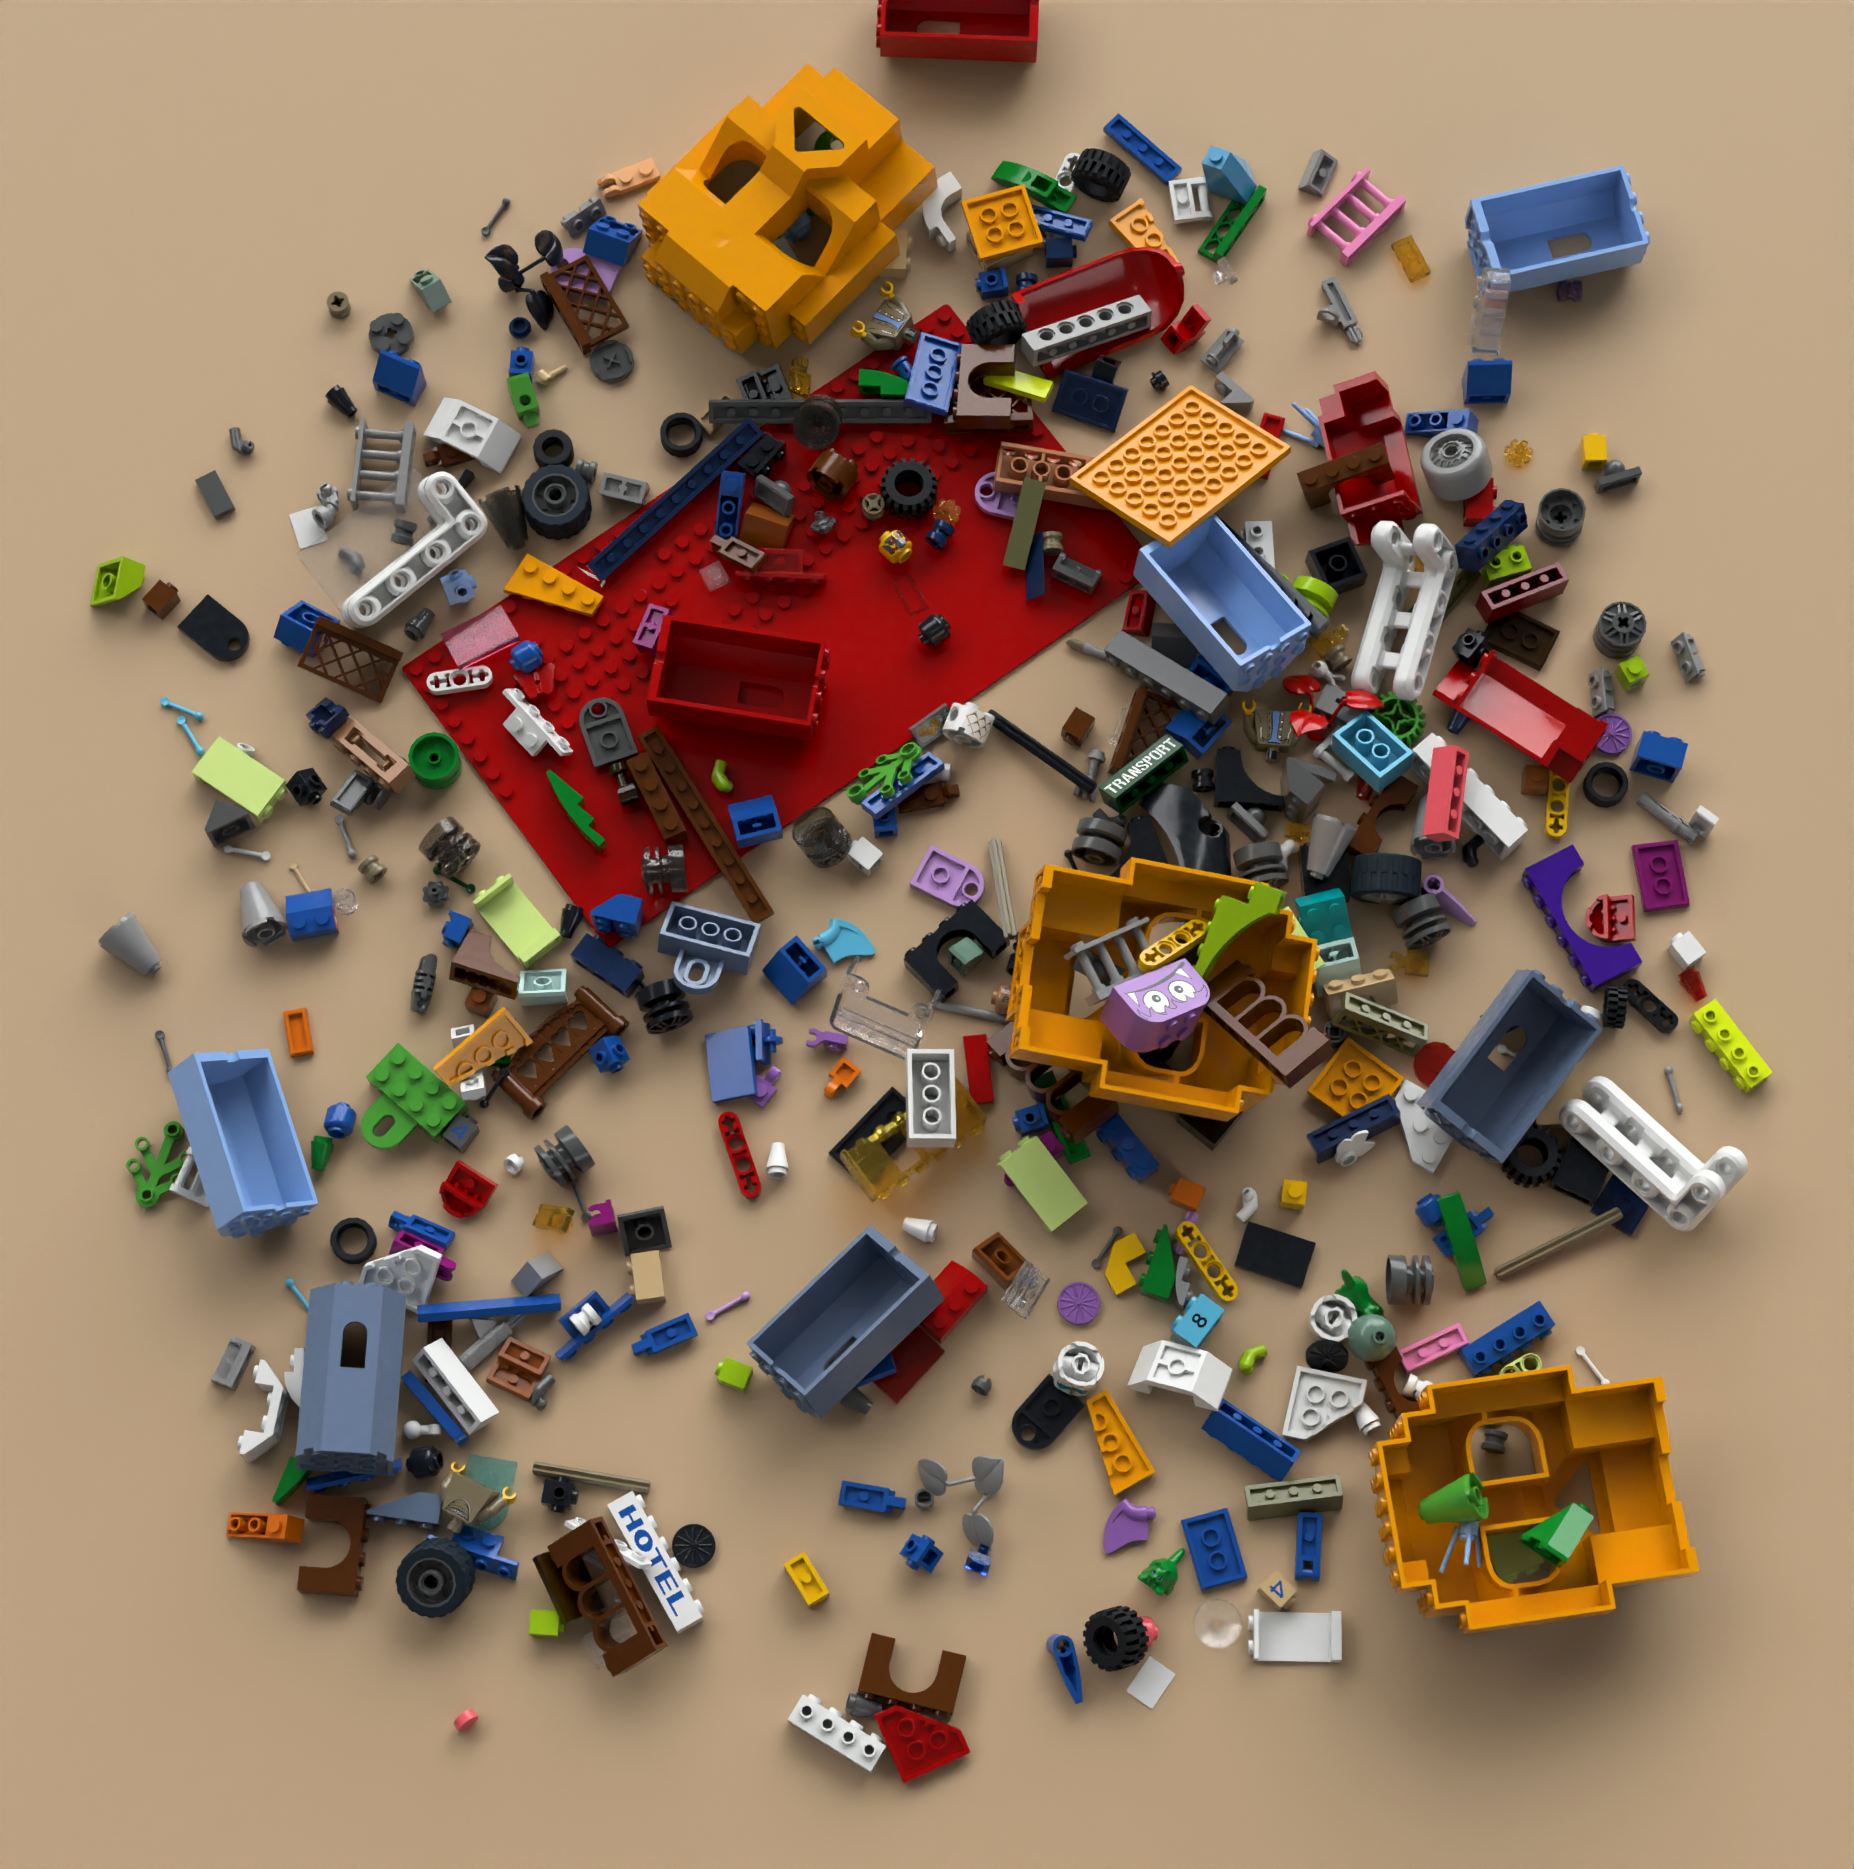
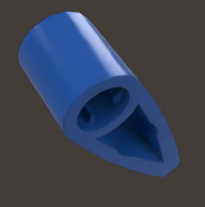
[1046,1634,1083,1704]

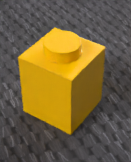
[1579,433,1607,469]
[1279,1179,1307,1211]

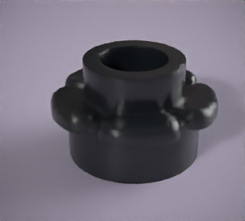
[1150,370,1169,391]

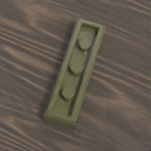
[1003,477,1046,570]

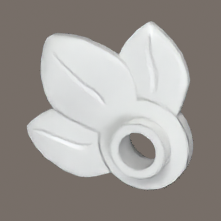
[1334,1130,1376,1167]

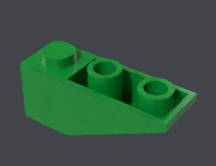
[1138,1224,1176,1304]

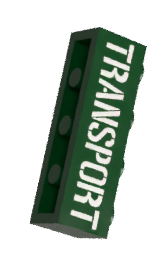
[1098,734,1189,814]

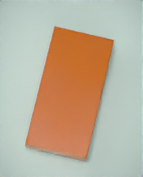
[283,1007,314,1058]

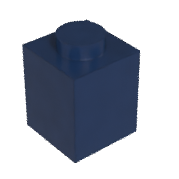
[1045,237,1077,268]

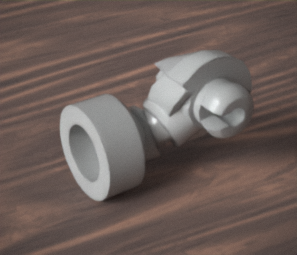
[312,483,339,529]

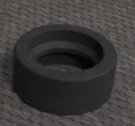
[660,412,703,457]
[1583,762,1629,808]
[330,1217,377,1264]

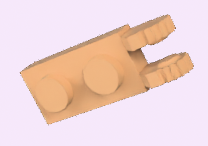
[596,157,661,198]

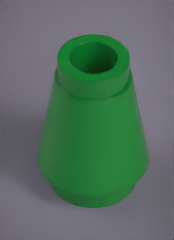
[311,1136,334,1171]

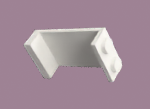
[1248,1609,1342,1663]

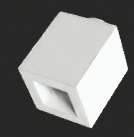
[847,836,883,877]
[1667,931,1706,971]

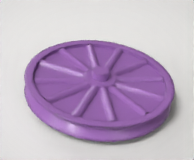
[1596,713,1632,754]
[1057,1282,1100,1325]

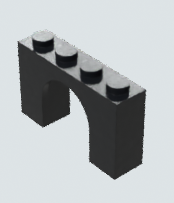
[904,899,1010,1003]

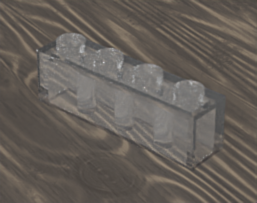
[1468,267,1511,356]

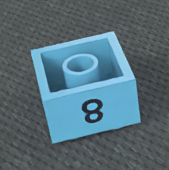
[1170,1293,1224,1349]

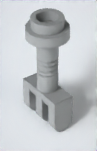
[1073,749,1106,802]

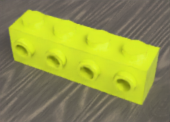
[1689,998,1773,1093]

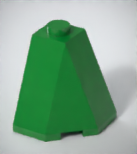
[1518,1503,1594,1569]

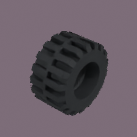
[1071,148,1131,202]
[966,300,1027,344]
[881,458,937,520]
[1501,1124,1562,1188]
[1083,1606,1149,1672]

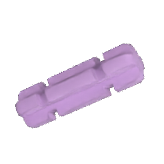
[1172,1211,1199,1256]

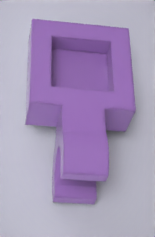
[806,1028,848,1052]
[748,1065,782,1109]

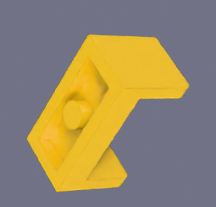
[784,1551,830,1609]

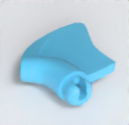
[812,919,875,963]

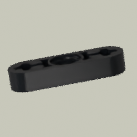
[1622,979,1678,1033]

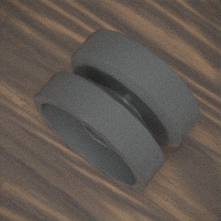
[1071,817,1128,867]

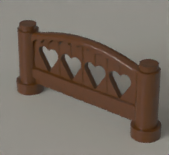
[491,986,629,1120]

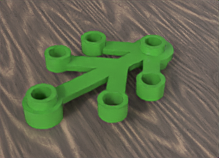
[846,742,922,805]
[126,1121,187,1208]

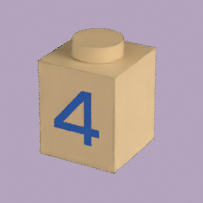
[1258,1570,1297,1611]

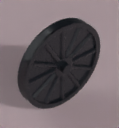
[1305,1340,1349,1373]
[672,1524,715,1568]

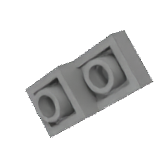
[1174,1256,1193,1310]

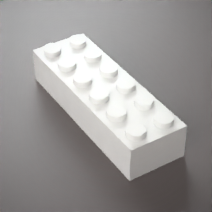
[1411,732,1528,861]

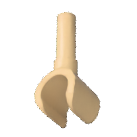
[536,365,567,386]

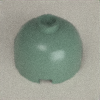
[1347,1314,1397,1362]

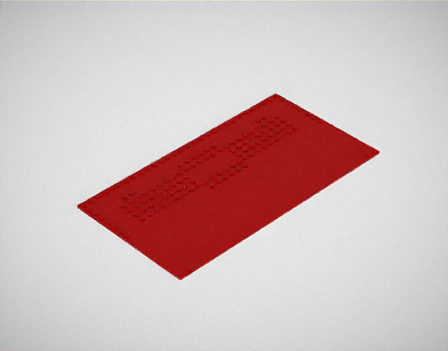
[403,304,1142,948]

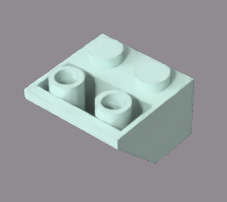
[1314,937,1361,998]

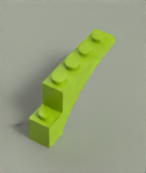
[1192,882,1287,982]

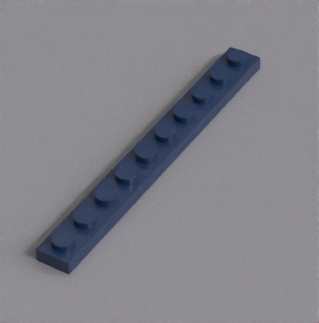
[586,417,763,582]

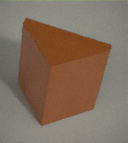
[739,502,796,549]
[972,1232,1031,1290]

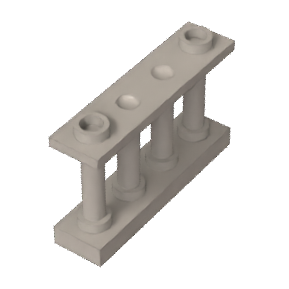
[347,418,416,513]
[1064,917,1171,1007]

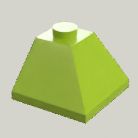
[90,556,146,607]

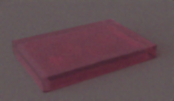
[440,605,521,670]

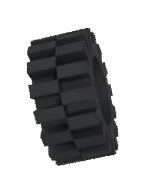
[1602,985,1628,1029]

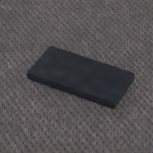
[829,1086,907,1185]

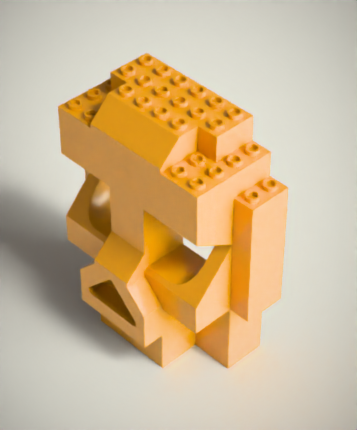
[637,63,938,355]
[1006,857,1320,1122]
[1369,1365,1699,1635]

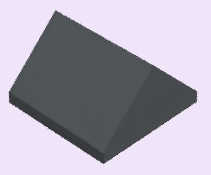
[1151,622,1197,668]
[204,800,256,847]
[617,1206,672,1257]

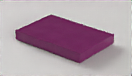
[1631,840,1690,913]

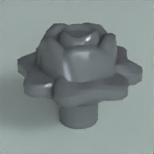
[810,511,836,535]
[423,881,449,907]

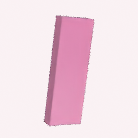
[1399,1322,1470,1374]

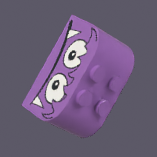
[1099,958,1210,1052]

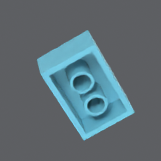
[1331,710,1414,793]

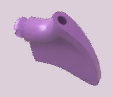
[1104,1498,1156,1554]

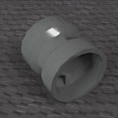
[390,519,417,547]
[1323,1021,1346,1049]

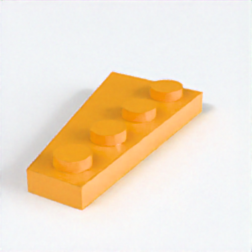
[1108,198,1179,263]
[503,553,604,617]
[433,1007,533,1087]
[1086,1389,1156,1496]

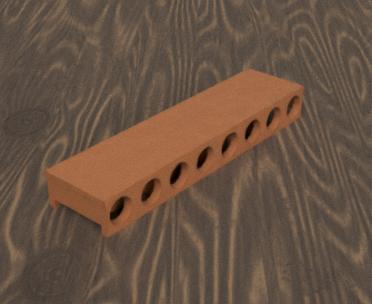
[992,441,1111,511]

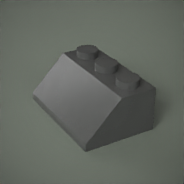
[1280,756,1325,826]

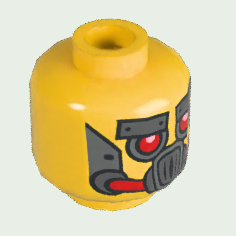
[879,530,912,564]

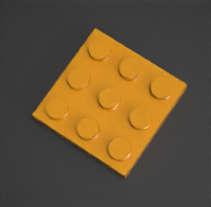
[961,184,1044,262]
[1306,1037,1404,1118]

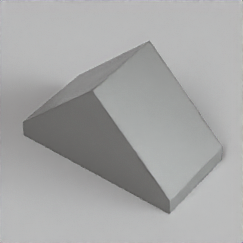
[511,1251,563,1296]

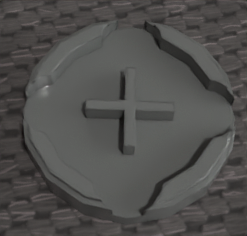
[590,340,634,384]

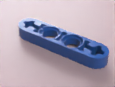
[400,1370,468,1447]

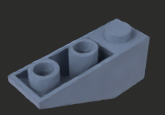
[366,1492,443,1530]

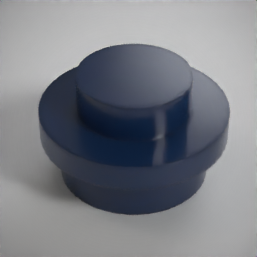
[509,317,531,339]

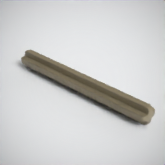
[988,838,1017,940]
[532,1461,651,1494]

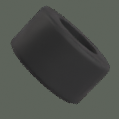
[533,429,574,468]

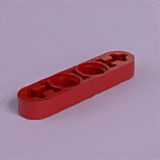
[718,1111,762,1199]

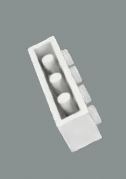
[1239,521,1275,569]
[412,1338,499,1435]
[787,1694,886,1773]

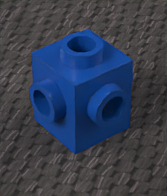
[589,1035,630,1074]
[899,1533,944,1574]

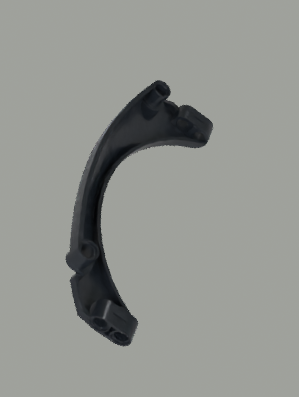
[1138,783,1231,1061]

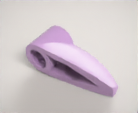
[1421,874,1476,927]

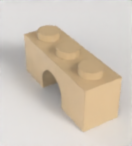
[1322,968,1398,1019]

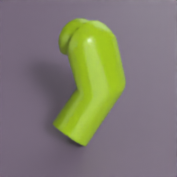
[711,760,733,793]
[1238,1344,1267,1375]

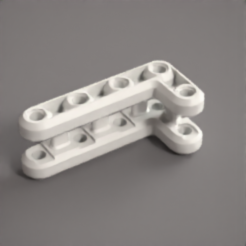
[341,472,488,629]
[1351,521,1458,701]
[1559,1076,1748,1232]

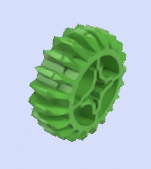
[1367,690,1426,748]

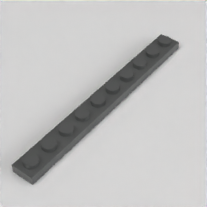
[709,399,932,424]

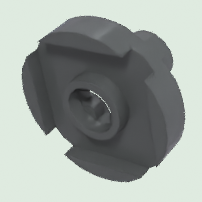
[369,313,414,355]

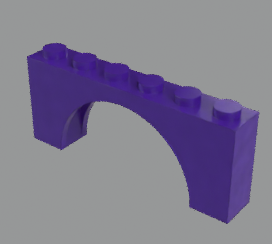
[1522,844,1642,992]

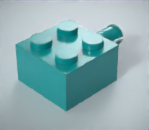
[1295,888,1353,945]

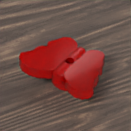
[514,663,555,700]

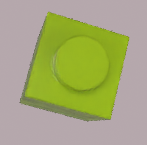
[1614,655,1650,692]
[715,1357,753,1393]
[529,1609,565,1638]

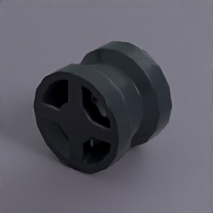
[1191,768,1215,793]

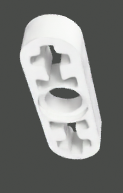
[426,665,493,695]

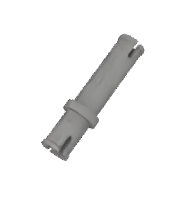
[1636,792,1700,844]

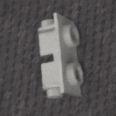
[560,197,607,238]
[1200,327,1244,373]
[1671,632,1706,682]
[1588,667,1615,717]

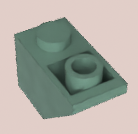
[409,269,452,312]

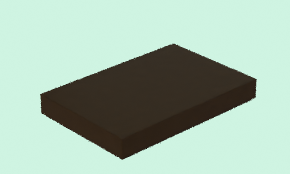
[1484,611,1560,671]
[532,1551,604,1625]

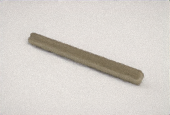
[1495,1207,1623,1280]

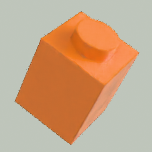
[1168,1177,1206,1212]

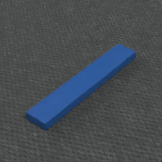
[417,1294,561,1323]

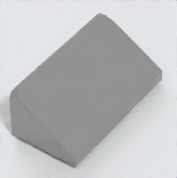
[1298,149,1338,197]

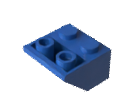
[583,216,643,267]
[372,349,427,407]
[1462,358,1512,404]
[1164,709,1232,760]
[727,795,783,849]
[590,894,645,939]
[762,935,827,1005]

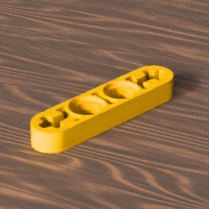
[1544,770,1570,840]
[1138,919,1207,973]
[1175,1221,1238,1302]

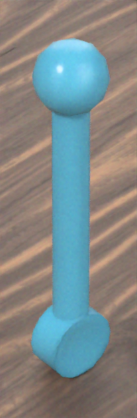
[160,697,204,721]
[177,716,205,756]
[285,1278,309,1310]

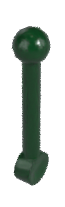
[433,866,476,894]

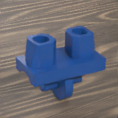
[749,1019,783,1065]

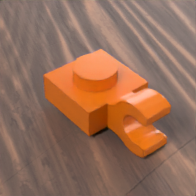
[823,1056,862,1099]

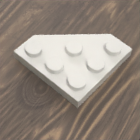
[1394,1079,1453,1174]
[358,1245,442,1313]
[1282,1366,1368,1441]

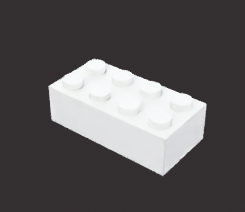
[905,1049,956,1148]

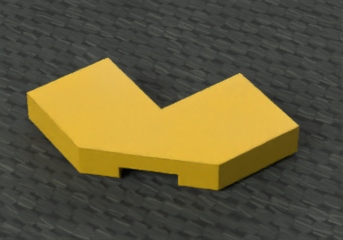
[1105,1232,1146,1296]

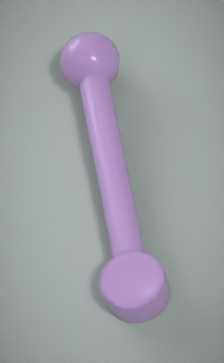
[706,1292,750,1321]

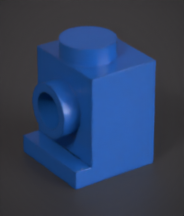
[975,267,1008,300]
[509,347,535,383]
[872,807,898,838]
[442,910,474,949]
[1012,1102,1049,1137]

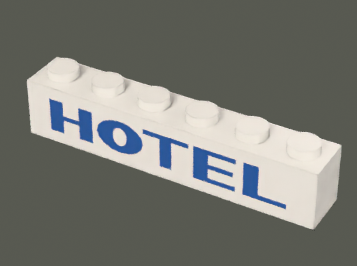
[607,1490,705,1634]

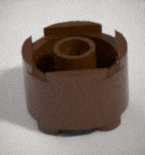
[806,448,859,501]

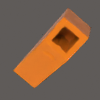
[226,1512,305,1543]

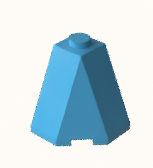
[1202,146,1257,205]

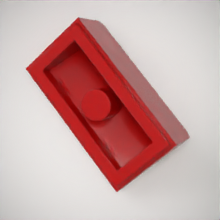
[1122,590,1156,637]

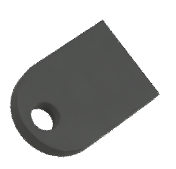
[579,698,638,770]

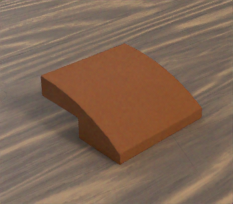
[486,1336,551,1402]

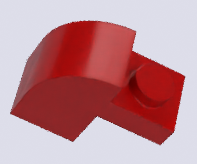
[1160,303,1211,355]

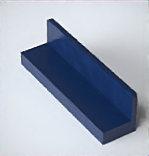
[1307,1094,1400,1164]

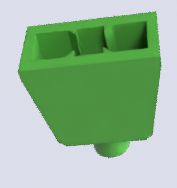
[507,372,540,429]

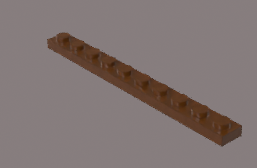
[637,725,774,923]

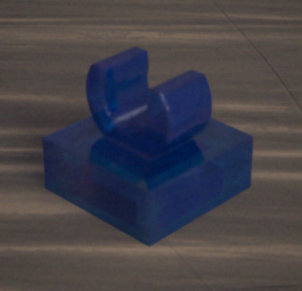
[964,1544,993,1576]

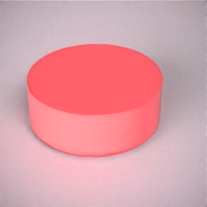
[453,1709,478,1732]

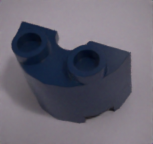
[306,697,349,739]

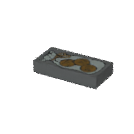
[908,703,950,748]

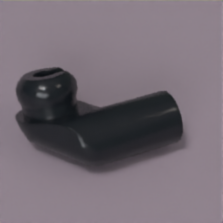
[1462,834,1485,868]

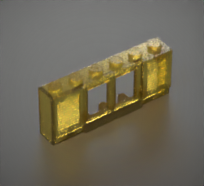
[839,1076,987,1203]

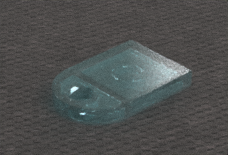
[466,1454,518,1531]

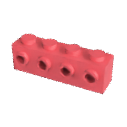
[1423,745,1469,842]

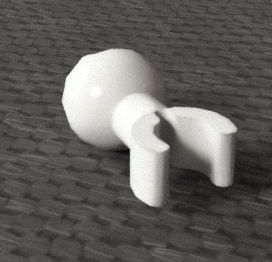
[1311,661,1345,686]
[403,1421,441,1440]

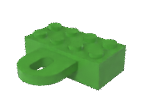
[361,1043,469,1150]

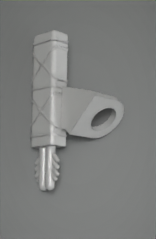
[1317,277,1363,344]
[458,1314,526,1371]

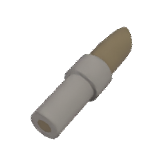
[1065,638,1106,660]

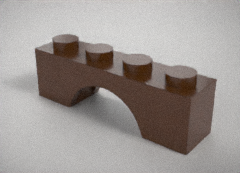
[626,751,687,847]
[1346,775,1419,857]
[1364,1345,1421,1420]

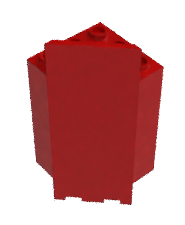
[1318,371,1423,546]
[1432,650,1609,783]

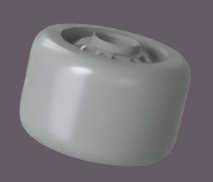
[1420,429,1493,501]

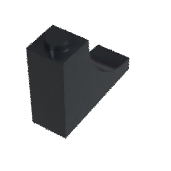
[1213,746,1284,812]
[1109,816,1168,878]

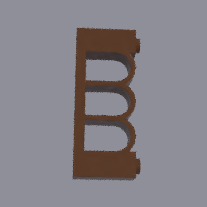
[1203,959,1333,1089]
[986,1022,1119,1145]
[547,1516,668,1677]

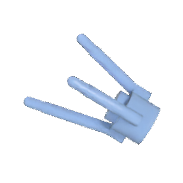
[1282,402,1325,448]
[1439,1521,1482,1574]

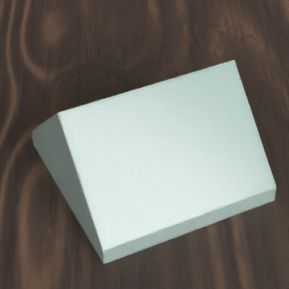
[518,969,568,1006]

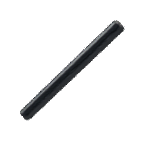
[988,709,1097,794]

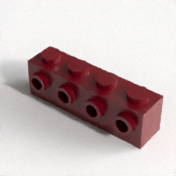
[1475,562,1569,624]

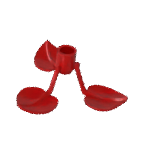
[1282,675,1384,741]

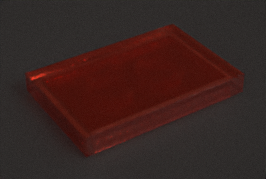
[873,1326,945,1404]

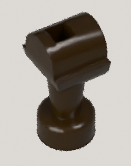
[608,762,639,807]

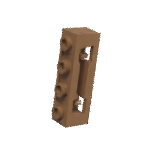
[332,717,416,794]

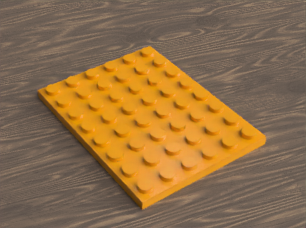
[1069,385,1291,548]

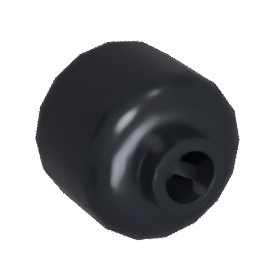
[917,613,952,647]
[406,1446,444,1479]

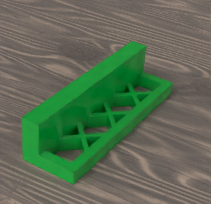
[1198,185,1267,265]

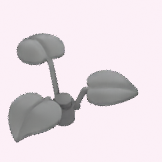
[918,1455,1004,1551]

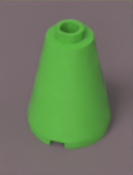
[1418,1472,1489,1524]

